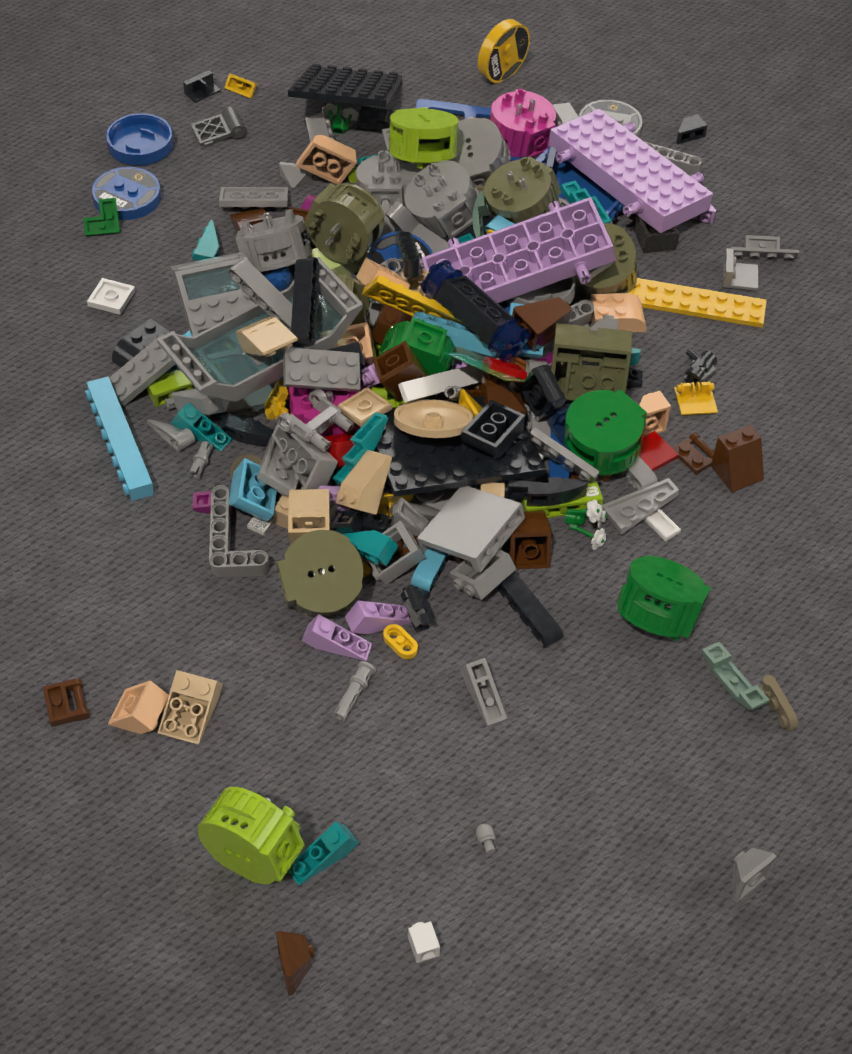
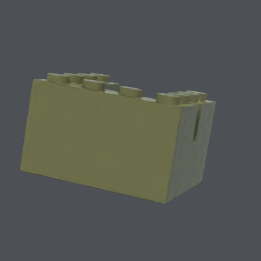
[551,323,632,406]

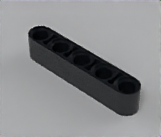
[395,231,420,278]
[291,257,320,347]
[496,571,563,648]

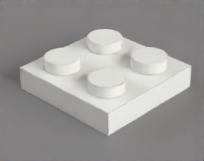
[87,278,135,315]

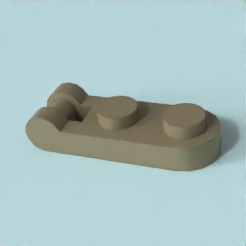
[760,675,798,731]

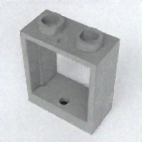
[363,520,426,585]
[450,550,516,600]

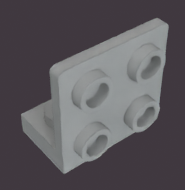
[723,248,758,291]

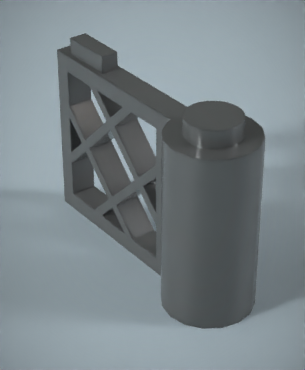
[191,106,246,147]

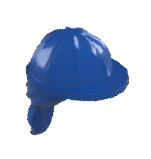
[262,266,293,292]

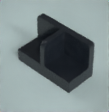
[183,70,221,103]

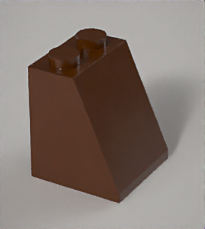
[512,297,572,352]
[373,341,429,401]
[711,425,764,493]
[507,511,551,570]

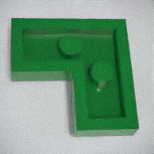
[83,198,120,236]

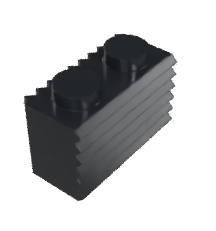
[357,105,393,133]

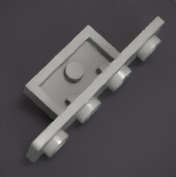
[730,235,799,261]

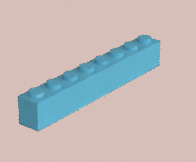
[85,377,154,501]

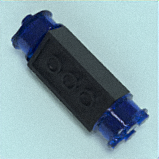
[420,260,531,362]

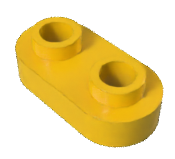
[383,624,418,659]

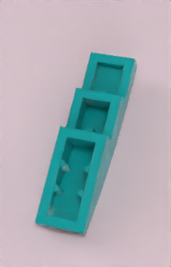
[560,180,612,223]
[333,412,388,485]

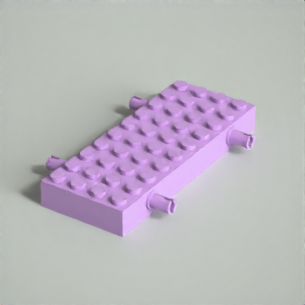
[548,109,713,233]
[421,197,616,304]

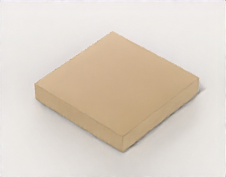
[337,387,392,427]

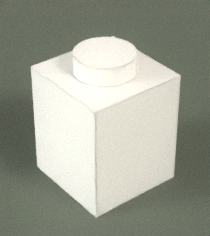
[408,921,440,963]

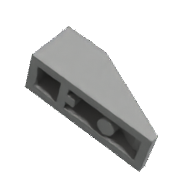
[171,389,230,415]
[460,658,507,726]

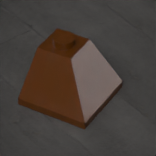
[372,304,412,344]
[481,374,526,414]
[276,931,315,996]

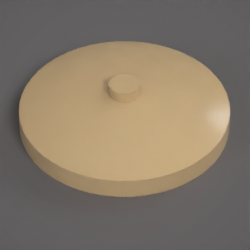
[394,400,473,438]

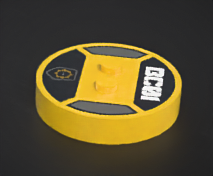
[478,19,530,83]

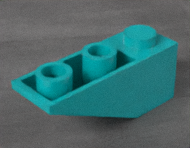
[192,220,220,261]
[171,402,232,452]
[343,530,398,566]
[288,821,360,886]

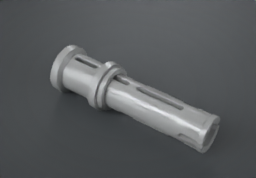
[333,661,376,722]

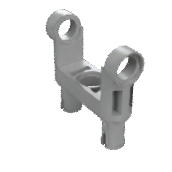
[277,389,355,452]

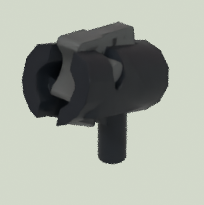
[684,349,717,386]
[400,585,435,632]

